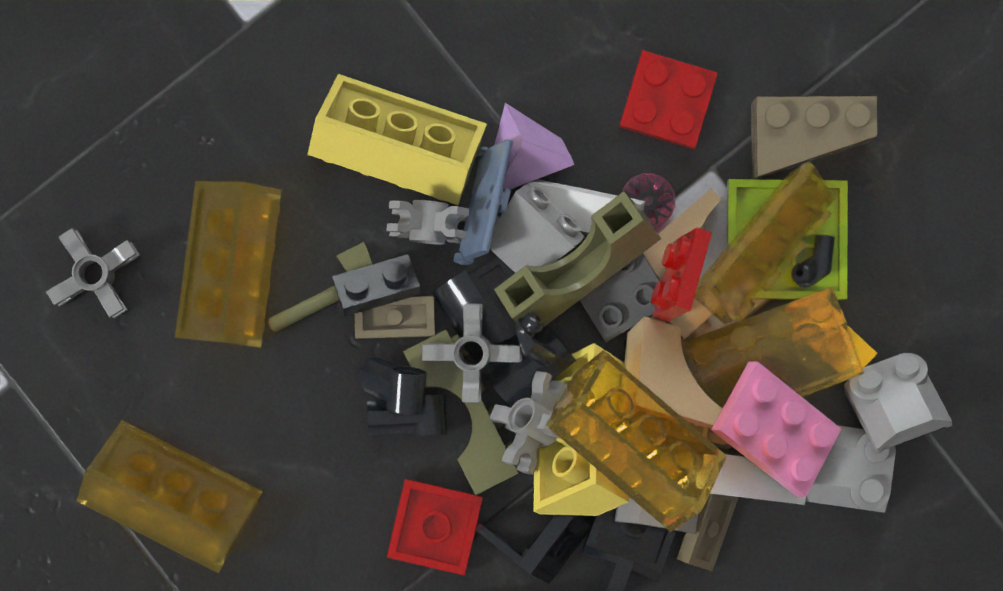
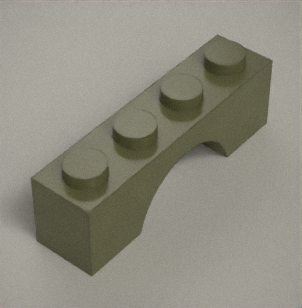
[494,191,661,327]
[403,330,520,495]

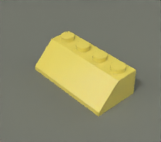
[308,74,487,205]
[534,343,629,516]

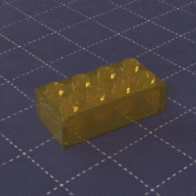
[546,350,727,532]

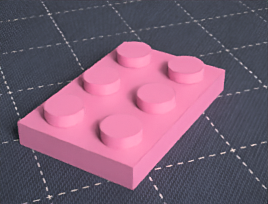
[711,361,842,497]

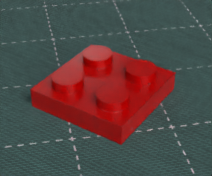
[619,50,718,150]
[651,227,712,322]
[387,479,483,576]

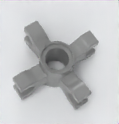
[386,200,469,245]
[46,228,140,319]
[422,303,522,403]
[489,371,581,475]

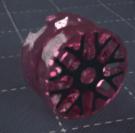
[621,173,675,229]

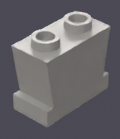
[490,183,585,273]

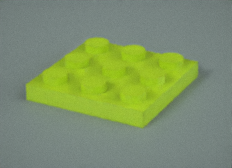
[726,179,848,300]

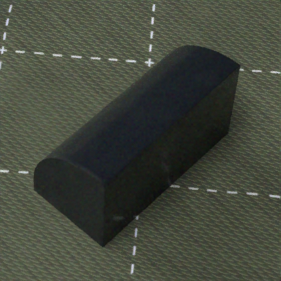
[433,270,508,361]
[481,324,576,408]

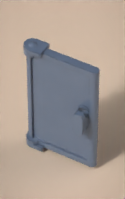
[454,139,513,265]

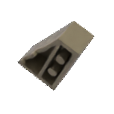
[751,96,877,180]

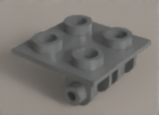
[580,253,660,342]

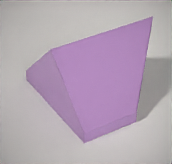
[494,103,574,191]

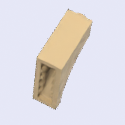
[644,188,721,340]
[619,316,732,450]

